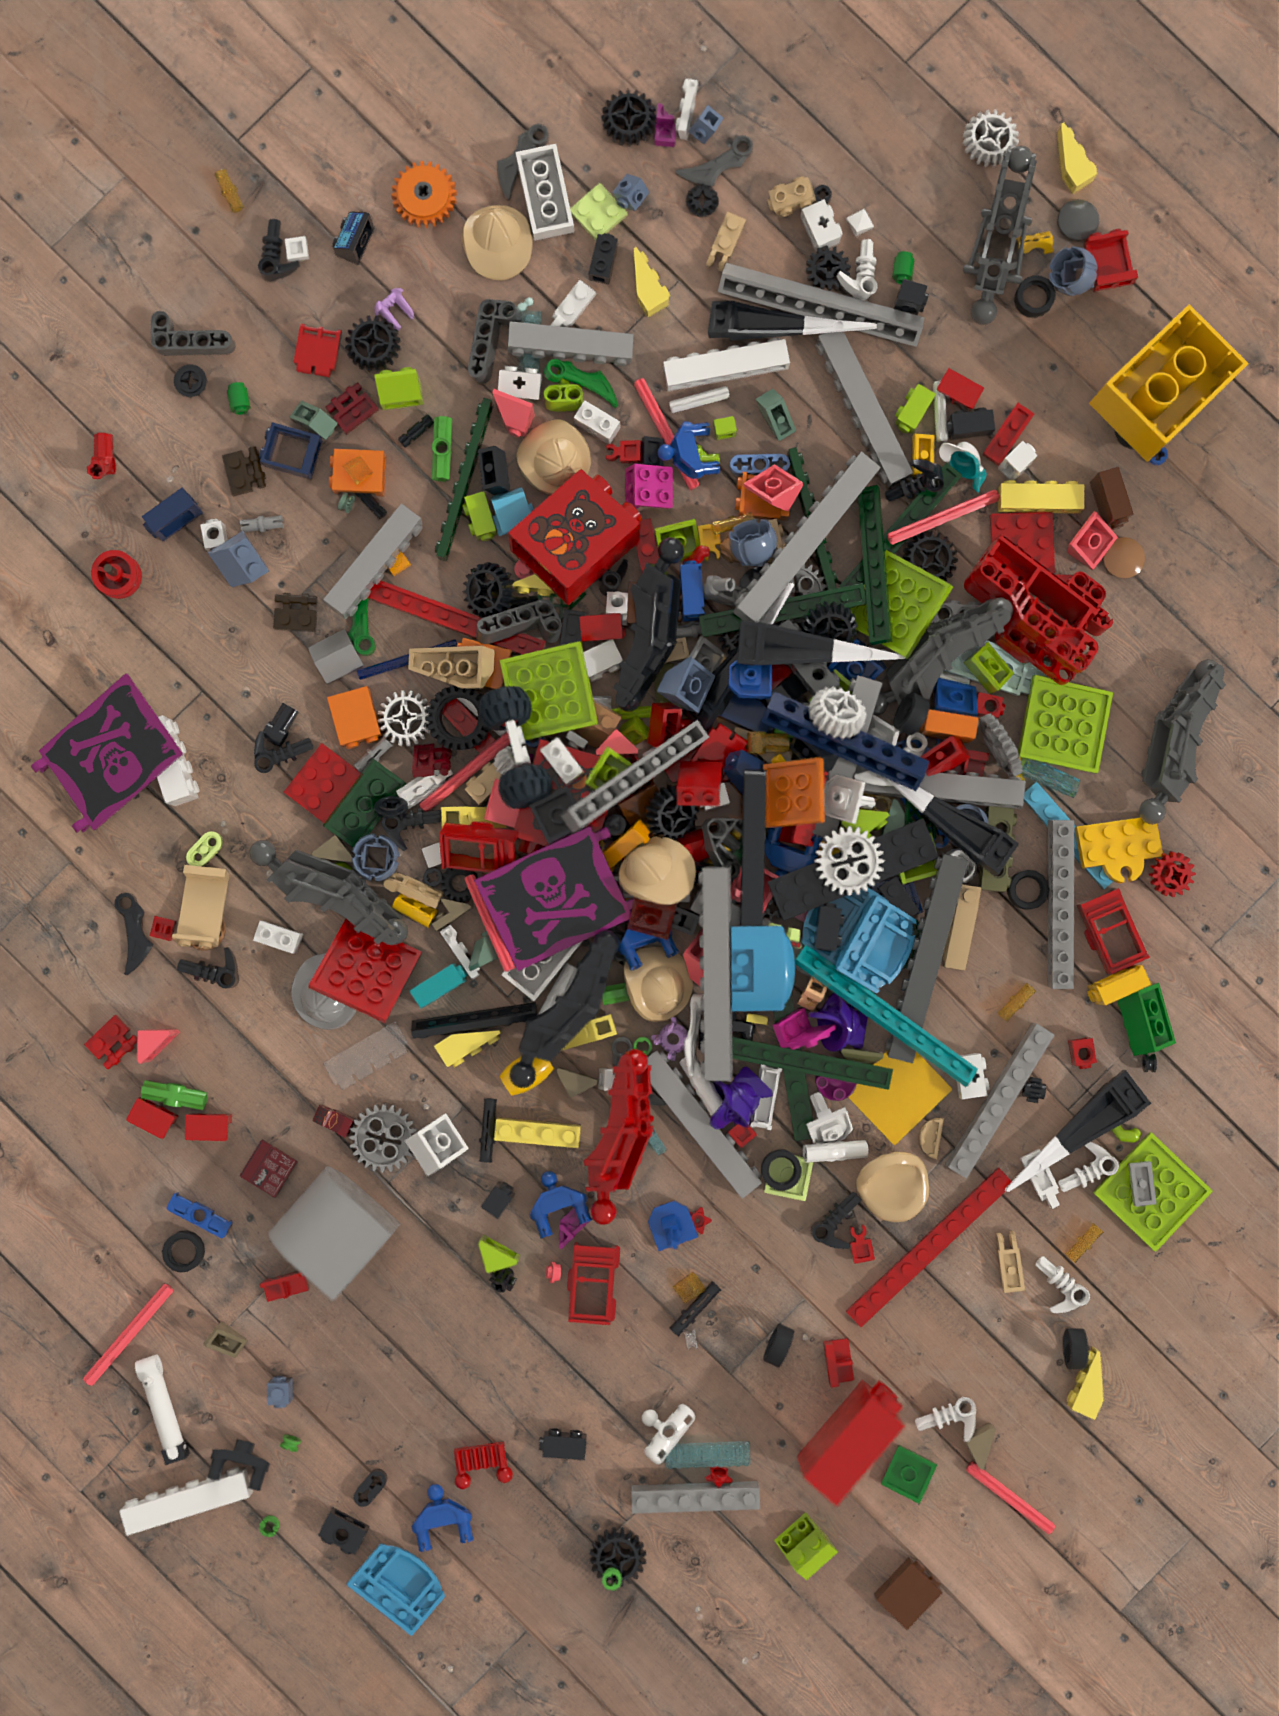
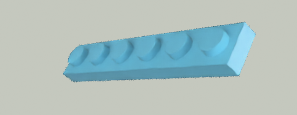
[1024,782,1113,890]

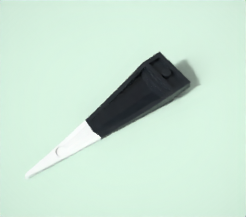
[708,301,877,341]
[682,583,794,732]
[737,620,905,665]
[886,778,1019,877]
[1005,1070,1151,1192]

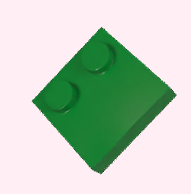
[881,1445,937,1504]

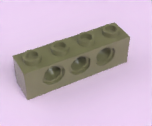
[978,806,1017,892]

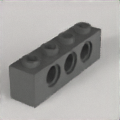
[780,619,840,697]

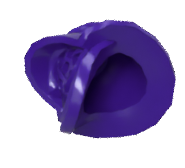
[809,993,868,1052]
[709,1067,773,1129]

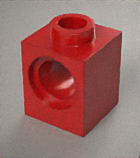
[977,692,1005,719]
[1068,1037,1097,1069]

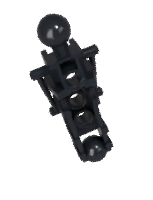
[613,537,684,712]
[509,930,620,1088]

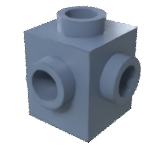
[612,174,649,211]

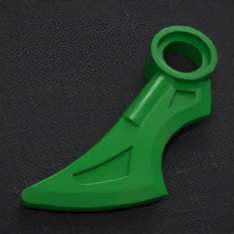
[544,359,618,408]
[348,599,376,656]

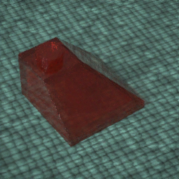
[627,897,678,940]

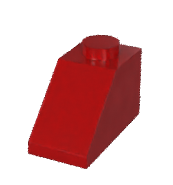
[920,735,970,776]

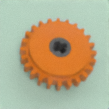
[391,161,457,228]

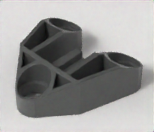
[702,818,766,880]

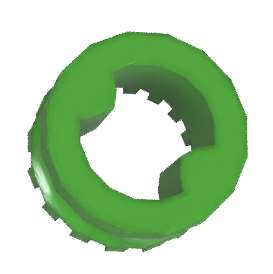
[634,1037,652,1055]
[280,1434,301,1452]
[259,1515,280,1537]
[602,1568,622,1590]

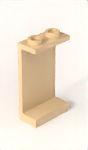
[172,865,229,949]

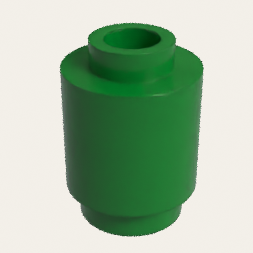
[892,251,915,285]
[227,382,251,415]

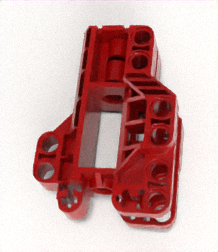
[964,534,1113,685]

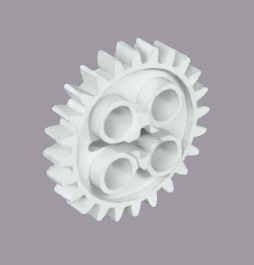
[814,826,884,896]

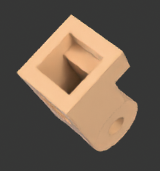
[797,976,827,1011]

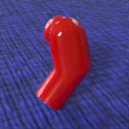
[683,545,710,565]

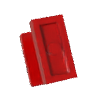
[1083,229,1138,292]
[677,761,723,806]

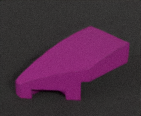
[655,103,676,147]
[559,1207,590,1249]

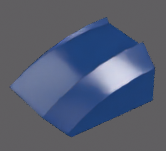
[827,638,887,682]

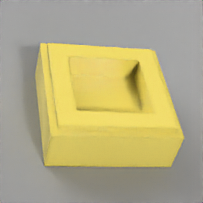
[745,1013,768,1025]

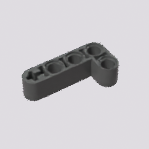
[468,299,522,384]
[151,311,236,356]
[476,599,562,644]

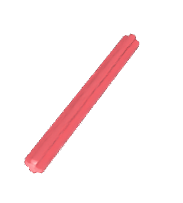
[634,378,699,490]
[887,489,999,545]
[419,731,511,812]
[83,1283,173,1386]

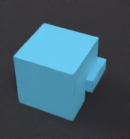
[490,487,534,536]

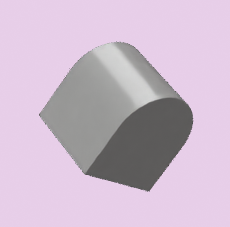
[268,1166,401,1301]

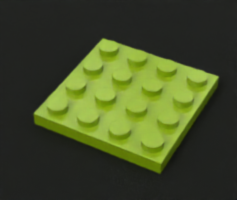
[842,550,953,659]
[500,641,598,741]
[1018,675,1113,774]
[1092,1132,1213,1252]

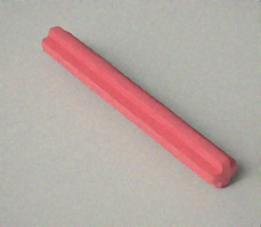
[464,874,515,972]
[966,1462,1055,1534]

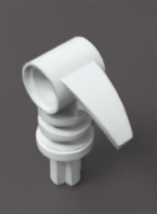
[837,239,877,301]
[1058,1142,1119,1192]
[1035,1256,1090,1313]
[915,1397,976,1442]

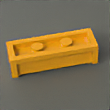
[602,819,650,872]

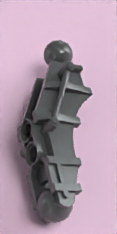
[963,146,1037,325]
[873,597,1013,716]
[1139,659,1226,825]
[249,840,408,945]

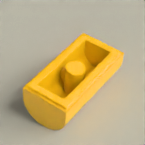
[912,434,935,478]
[392,893,438,928]

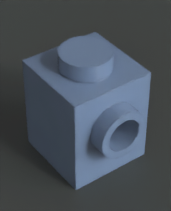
[688,105,724,144]
[267,1376,293,1408]

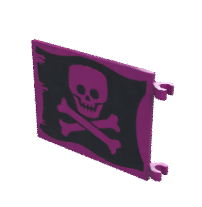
[31,673,183,833]
[474,826,643,971]

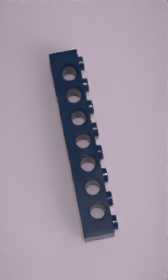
[761,691,929,791]

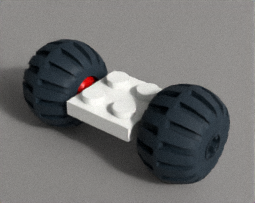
[479,686,551,809]

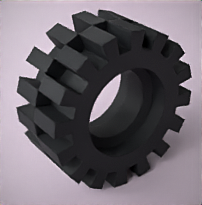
[441,868,478,902]

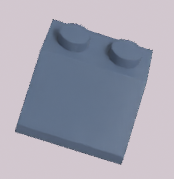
[208,531,269,587]
[657,657,715,713]

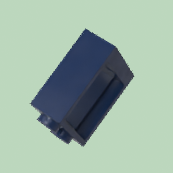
[259,422,323,480]
[141,487,203,542]

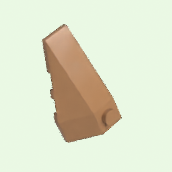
[573,699,621,749]

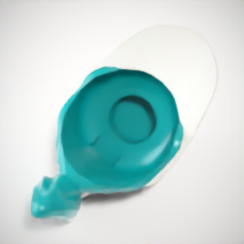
[939,442,987,493]

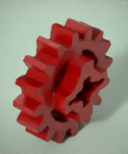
[1149,851,1196,897]

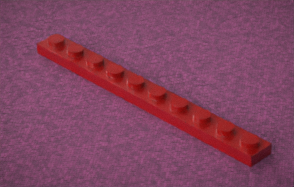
[367,581,545,655]
[846,1168,1012,1327]

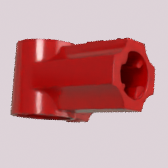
[87,433,116,479]

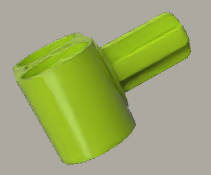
[544,370,583,412]

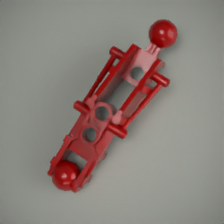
[584,1049,654,1225]

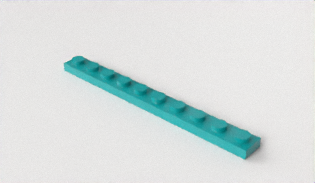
[795,945,978,1087]

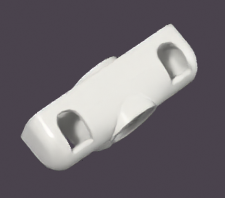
[642,1404,695,1464]

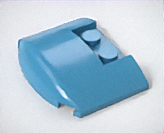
[801,887,889,966]
[835,895,916,993]
[731,926,795,1011]
[346,1544,445,1636]

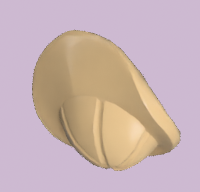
[462,205,533,281]
[517,420,591,495]
[619,837,696,905]
[624,946,693,1022]
[856,1152,929,1222]

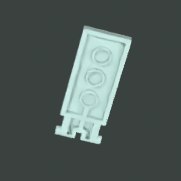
[944,641,1051,696]

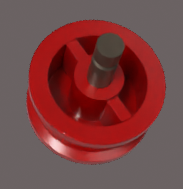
[91,550,142,599]

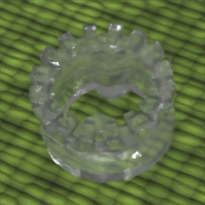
[684,1329,698,1350]

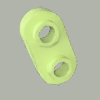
[186,832,223,867]

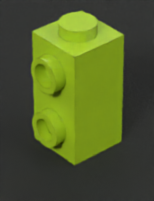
[895,384,936,434]
[462,491,498,542]

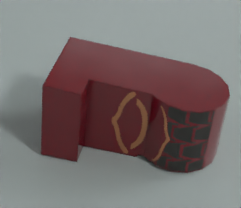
[312,1105,355,1138]

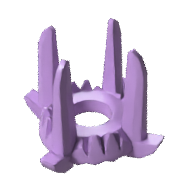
[375,288,414,330]
[651,1017,688,1061]

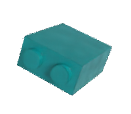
[410,963,468,1009]

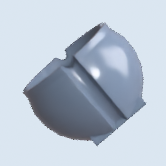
[1049,246,1098,296]
[729,519,777,566]
[351,834,400,881]

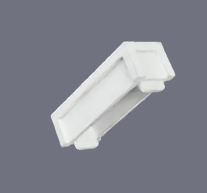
[750,1064,782,1130]

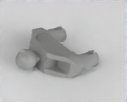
[703,576,749,607]

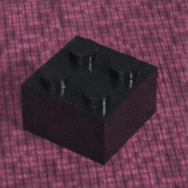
[529,786,587,845]

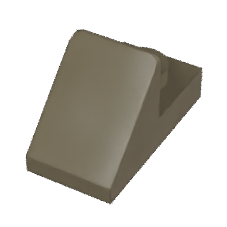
[432,898,473,931]

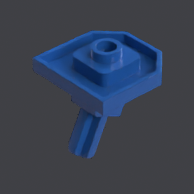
[729,660,772,700]
[648,1200,698,1251]

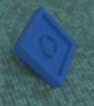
[934,678,978,717]

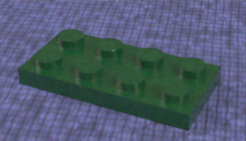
[323,759,407,848]

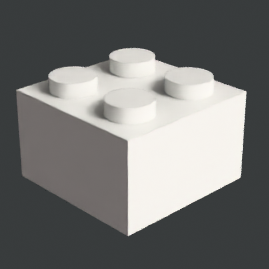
[405,1114,469,1176]

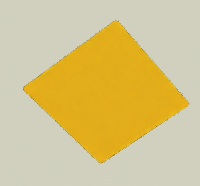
[848,1051,952,1145]

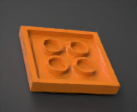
[763,758,825,828]

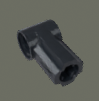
[263,703,299,747]

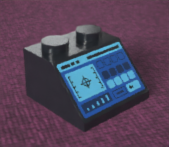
[332,212,375,265]

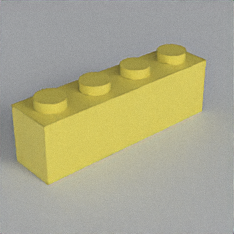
[998,480,1084,514]
[494,1117,581,1148]

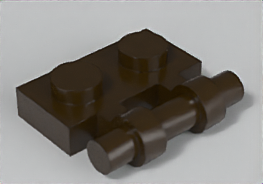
[222,447,266,497]
[273,593,317,632]

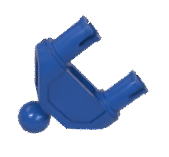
[658,421,720,479]
[764,827,823,877]
[618,908,679,971]
[530,1171,592,1239]
[411,1484,474,1552]

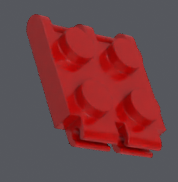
[293,323,342,378]
[690,723,748,783]

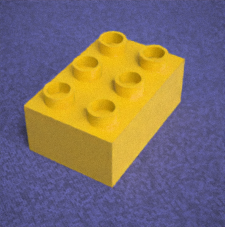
[1089,304,1249,462]

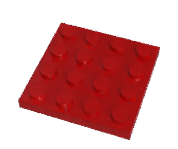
[308,919,422,1023]

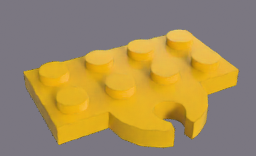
[1074,818,1163,884]

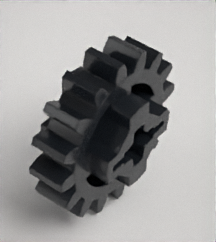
[805,246,851,291]

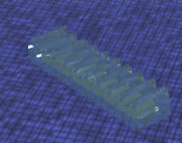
[666,1441,751,1469]

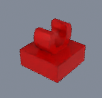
[149,916,176,941]

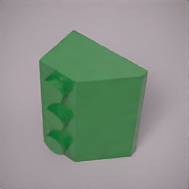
[1117,983,1176,1056]

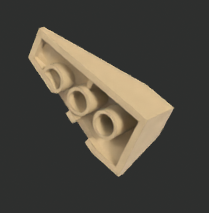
[408,646,495,689]
[942,885,981,971]

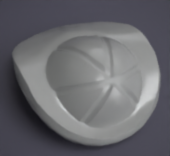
[291,953,357,1030]

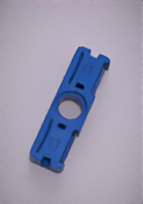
[167,1192,233,1238]

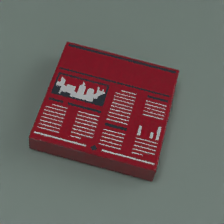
[239,1139,298,1198]

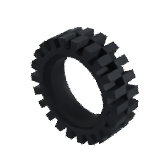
[426,685,491,750]

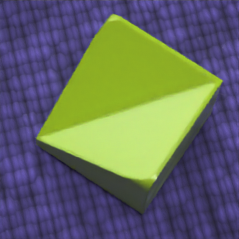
[713,416,737,440]
[619,715,649,746]

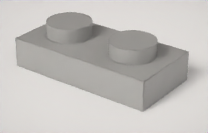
[566,731,589,752]
[1128,1161,1156,1206]

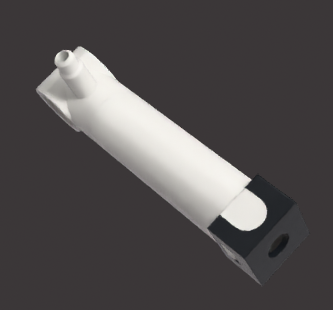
[135,1355,190,1465]

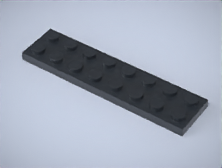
[767,819,939,921]

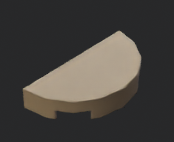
[919,1118,944,1160]

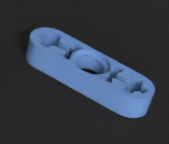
[730,454,790,476]

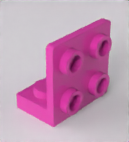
[625,464,673,509]
[773,1008,836,1050]

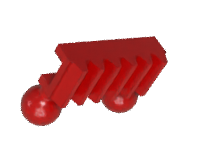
[454,1441,513,1490]

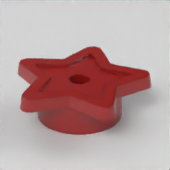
[690,1207,712,1234]
[705,1466,733,1488]

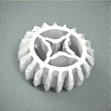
[963,109,1019,167]
[808,686,866,739]
[377,690,431,747]

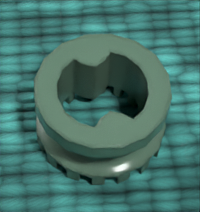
[338,492,355,513]

